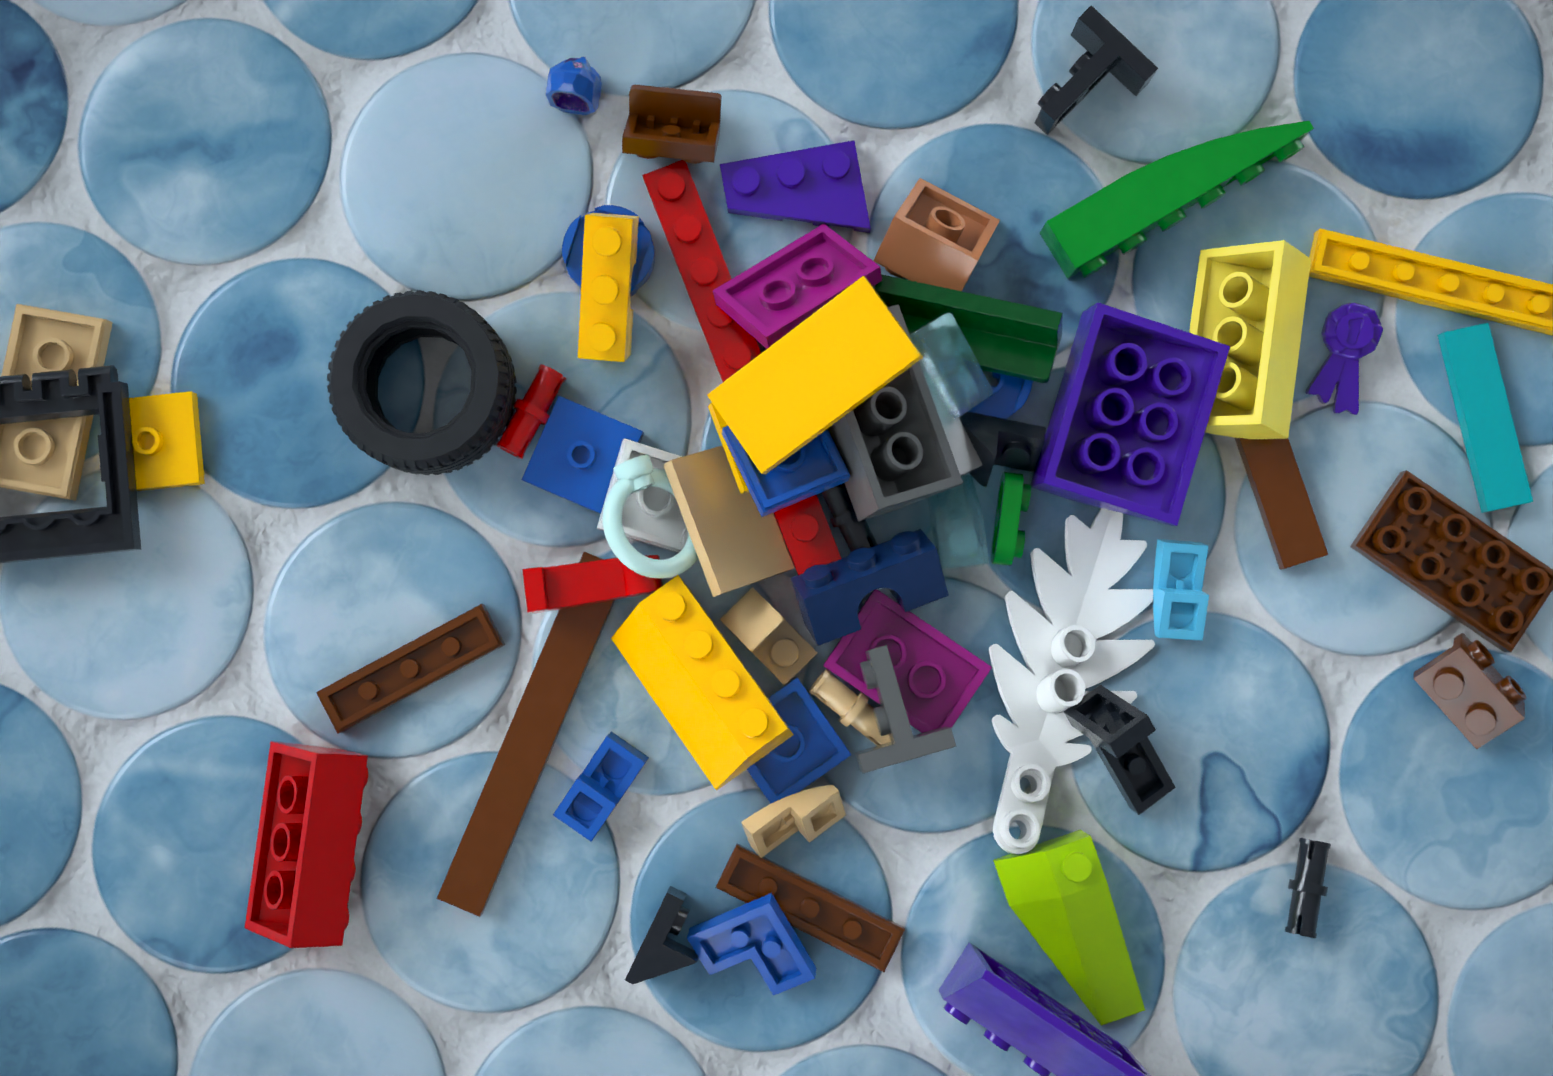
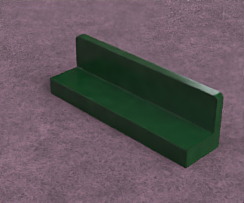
[875,274,1063,383]

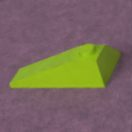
[993,829,1145,1026]

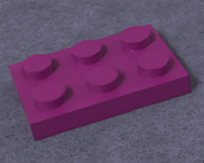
[713,224,882,349]
[823,589,992,733]

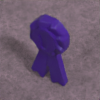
[1306,302,1383,415]

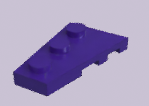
[720,140,871,233]

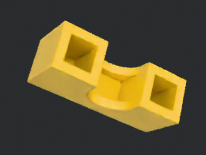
[578,213,639,362]

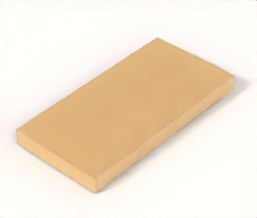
[0,304,113,501]

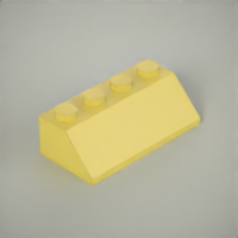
[1189,240,1311,439]

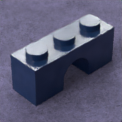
[790,529,949,646]

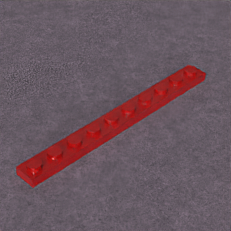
[642,160,842,575]

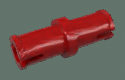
[496,364,567,459]

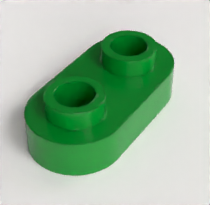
[991,472,1031,566]

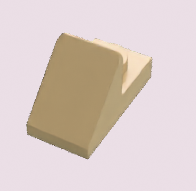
[720,587,817,686]

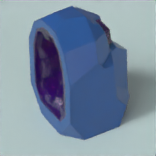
[546,57,602,115]

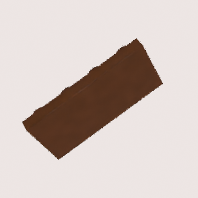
[1350,470,1553,652]

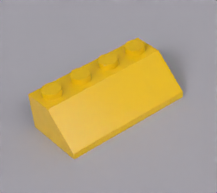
[611,575,794,790]

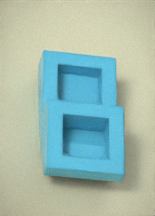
[1153,539,1209,641]

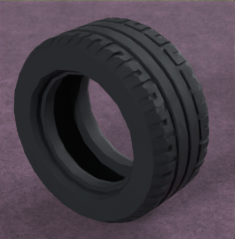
[327,290,517,475]

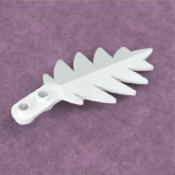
[989,508,1155,854]

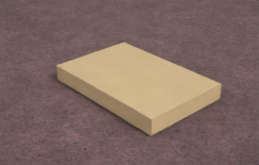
[663,446,794,597]

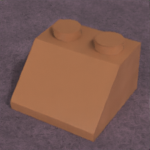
[873,178,1000,291]

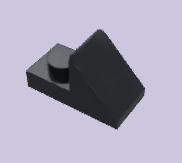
[955,409,1046,487]
[625,886,699,984]

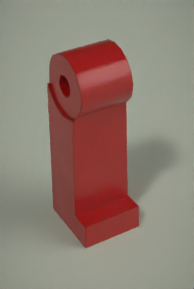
[522,555,663,614]

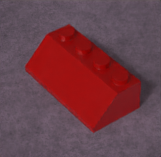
[245,741,368,948]

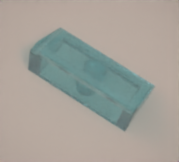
[910,312,993,419]

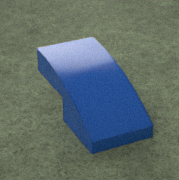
[553,731,649,841]

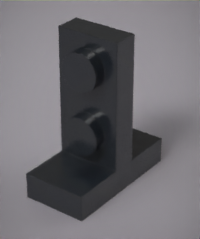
[1035,5,1158,135]
[1064,685,1176,815]

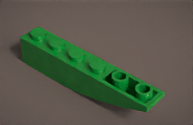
[1040,121,1314,279]

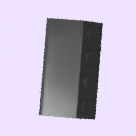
[828,304,963,522]

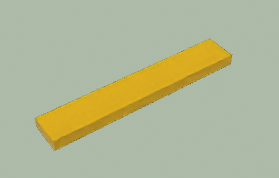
[1309,228,1553,336]

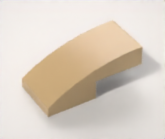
[741,785,846,858]

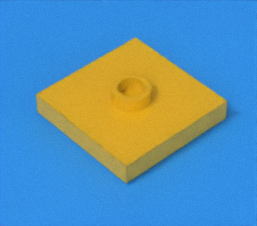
[129,391,205,491]

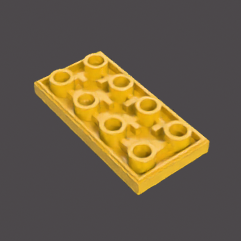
[707,276,923,475]

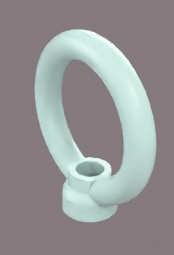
[602,454,698,578]

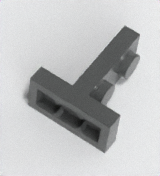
[855,645,956,773]

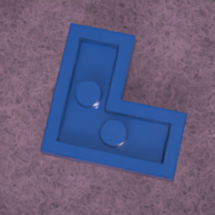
[687,893,817,996]

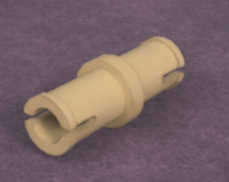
[808,669,891,746]

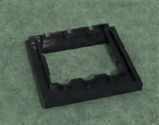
[0,365,141,564]

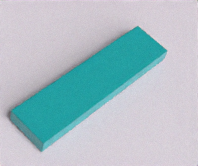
[1437,323,1533,513]

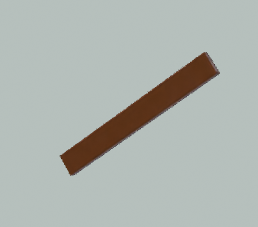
[436,552,615,917]

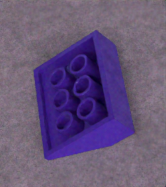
[1030,302,1230,526]
[939,943,1151,1076]

